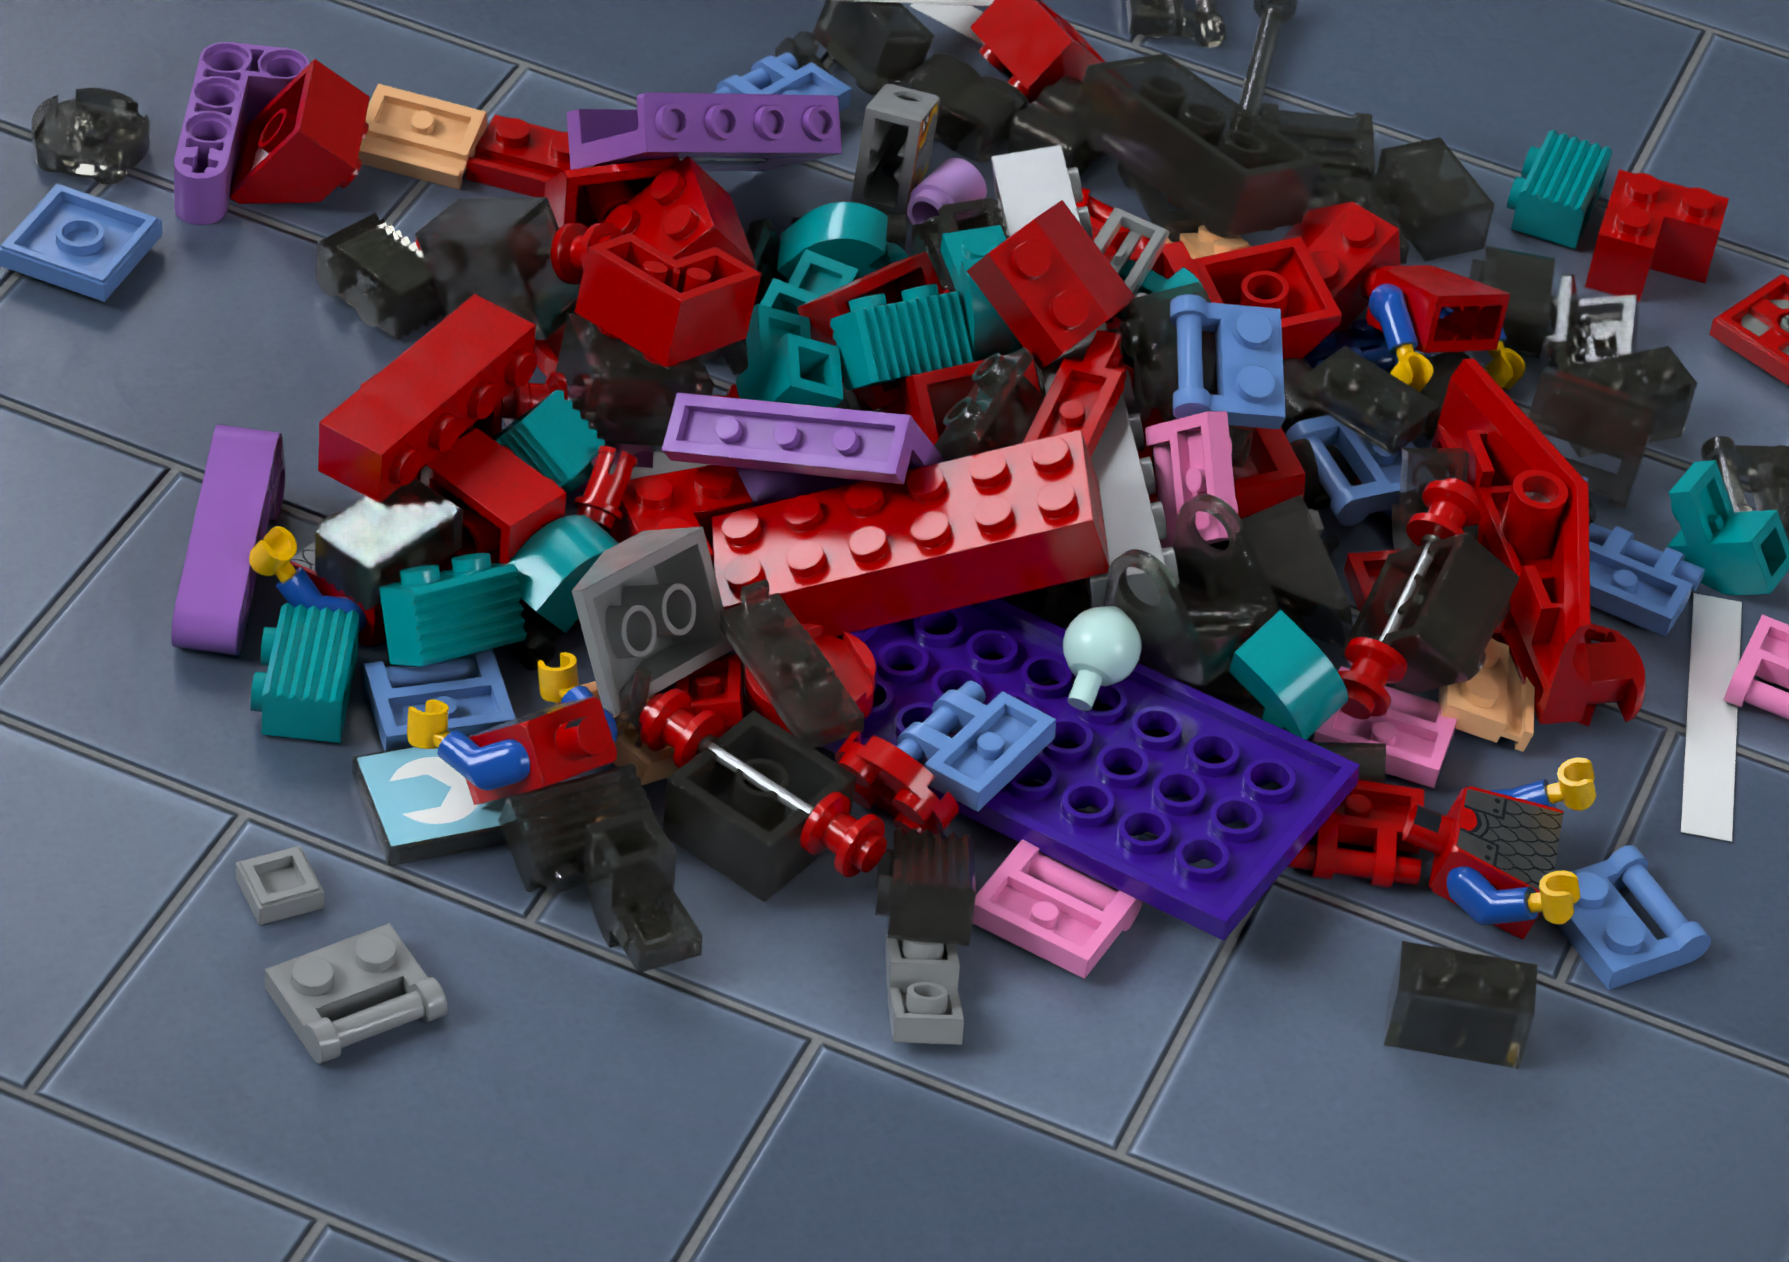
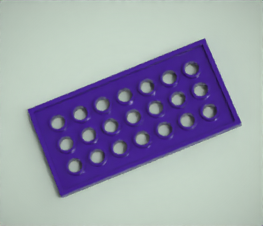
[803,598,1360,941]

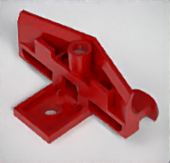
[1343,358,1646,725]

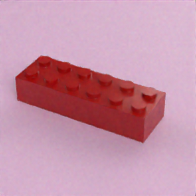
[712,429,1111,658]

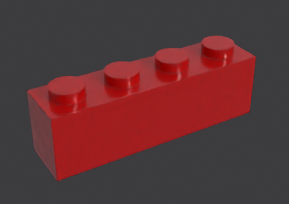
[318,294,537,503]

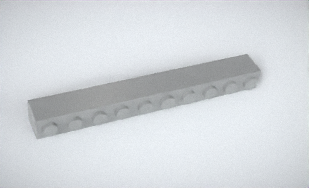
[991,145,1179,619]

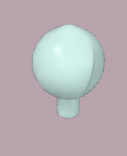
[1063,606,1142,711]

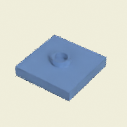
[0,183,162,302]

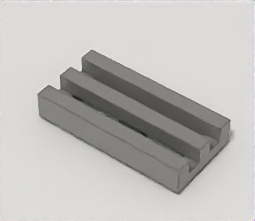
[1094,207,1170,313]

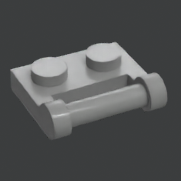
[265,923,448,1064]

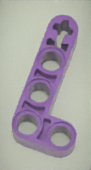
[174,42,309,225]
[171,424,285,655]

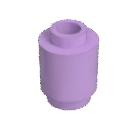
[907,158,987,237]

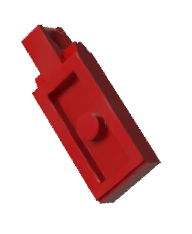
[1023,329,1126,457]

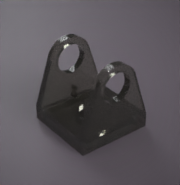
[1103,494,1278,686]

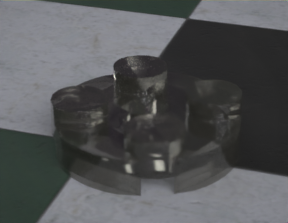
[32,88,150,185]

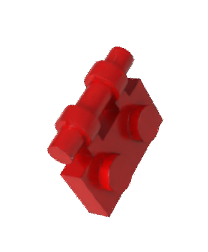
[1287,780,1424,888]

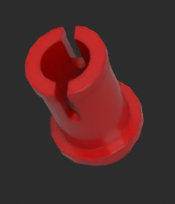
[573,446,638,531]

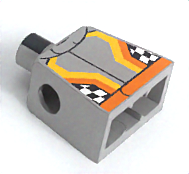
[851,84,940,218]

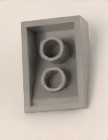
[572,527,734,716]

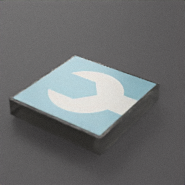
[352,735,519,866]

